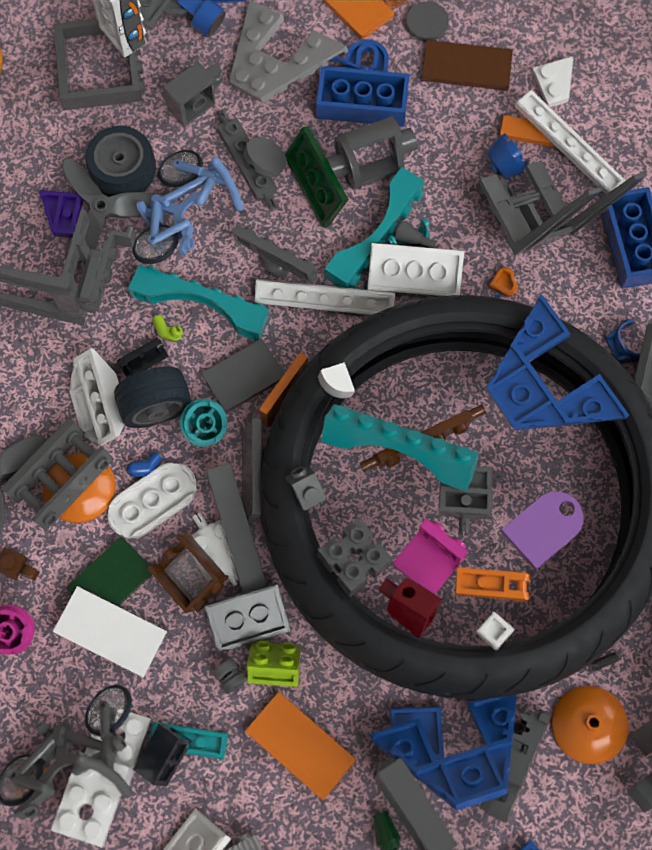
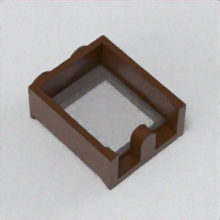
[148,533,229,613]

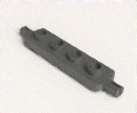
[216,109,278,210]

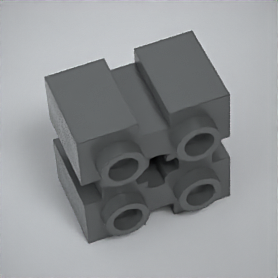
[317,518,393,598]

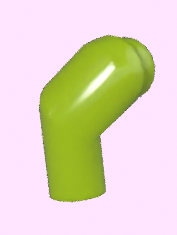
[152,315,183,342]

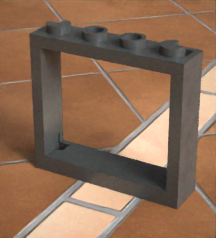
[53,19,145,110]
[374,757,458,850]

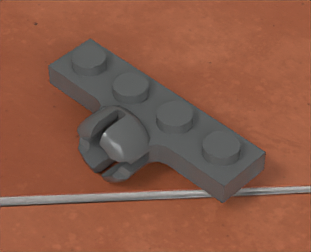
[232,225,317,284]

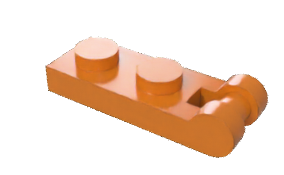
[455,567,530,602]

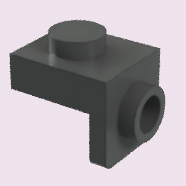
[286,466,327,511]

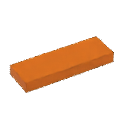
[500,115,557,148]

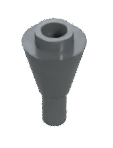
[394,220,436,248]

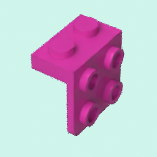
[394,518,468,594]

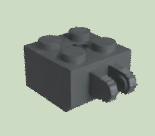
[163,61,223,127]

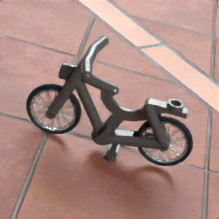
[0,685,132,819]

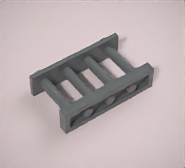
[1,418,114,531]

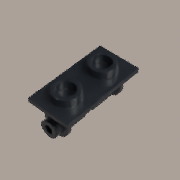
[117,338,169,378]

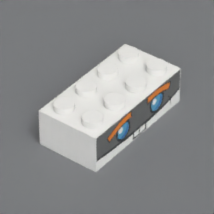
[93,0,146,58]

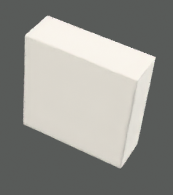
[476,612,514,650]

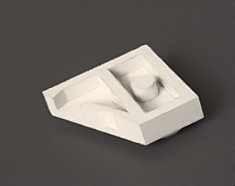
[532,57,573,107]

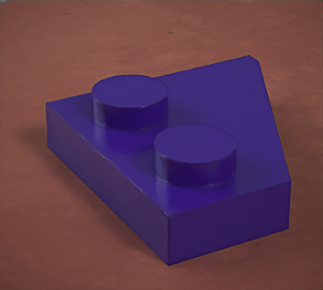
[39,190,83,238]

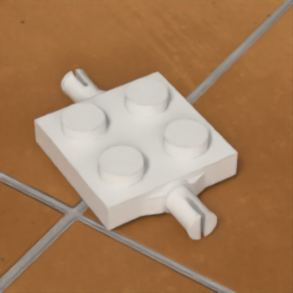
[189,512,240,588]

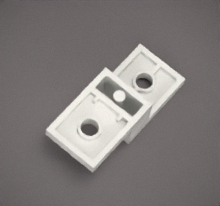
[51,706,152,847]

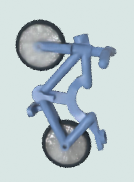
[132,150,243,264]

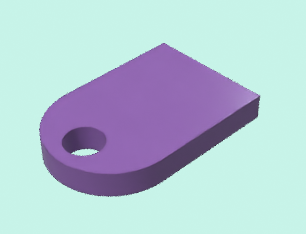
[500,491,583,571]

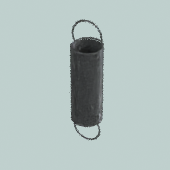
[585,652,624,671]

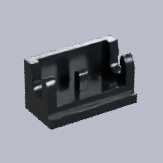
[133,724,192,786]

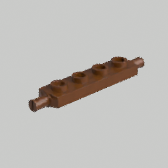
[359,404,486,472]

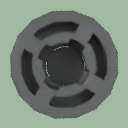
[212,658,247,694]

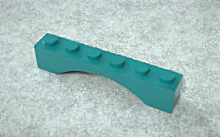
[324,167,425,288]
[128,265,270,341]
[321,404,479,491]

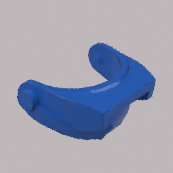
[605,318,640,364]

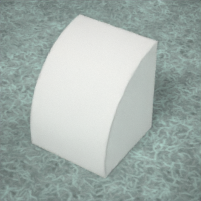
[318,363,355,398]

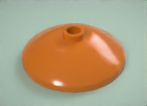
[43,452,116,523]
[551,686,629,764]

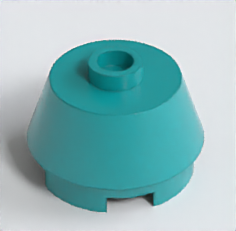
[180,399,228,447]

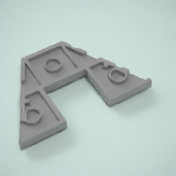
[229,0,348,103]

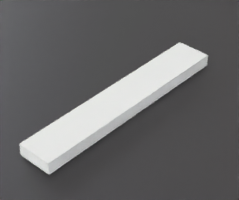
[514,90,626,194]
[254,279,395,315]

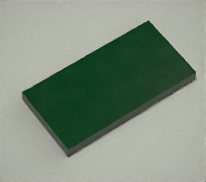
[285,126,349,228]

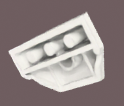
[69,348,125,446]

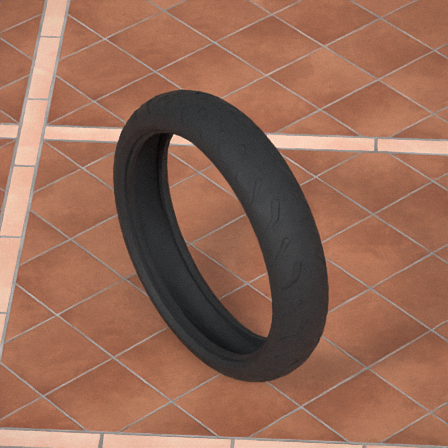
[261,295,652,699]

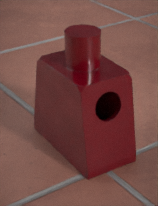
[378,578,442,638]

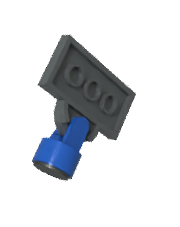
[139,0,226,37]

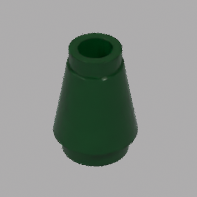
[373,811,402,850]

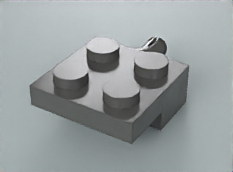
[438,466,493,535]

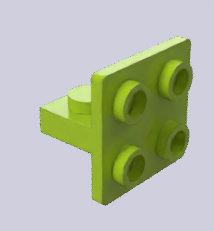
[246,640,301,687]

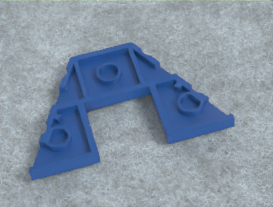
[486,294,629,431]
[370,695,517,811]

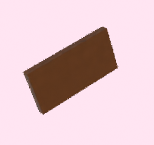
[421,40,513,91]

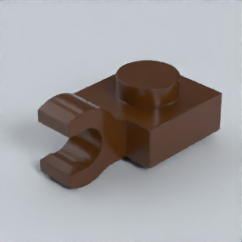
[0,547,40,581]

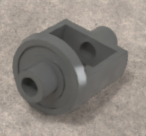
[326,116,418,190]

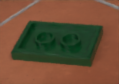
[66,536,152,607]

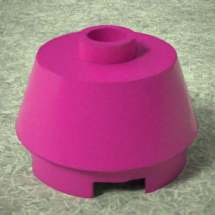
[0,605,36,655]

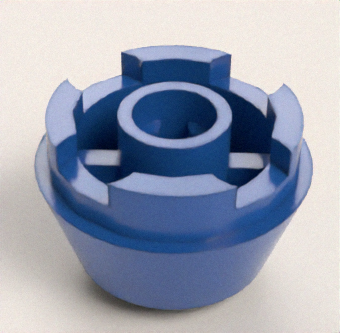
[486,133,529,179]

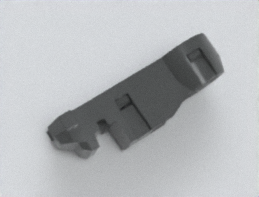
[482,709,552,823]

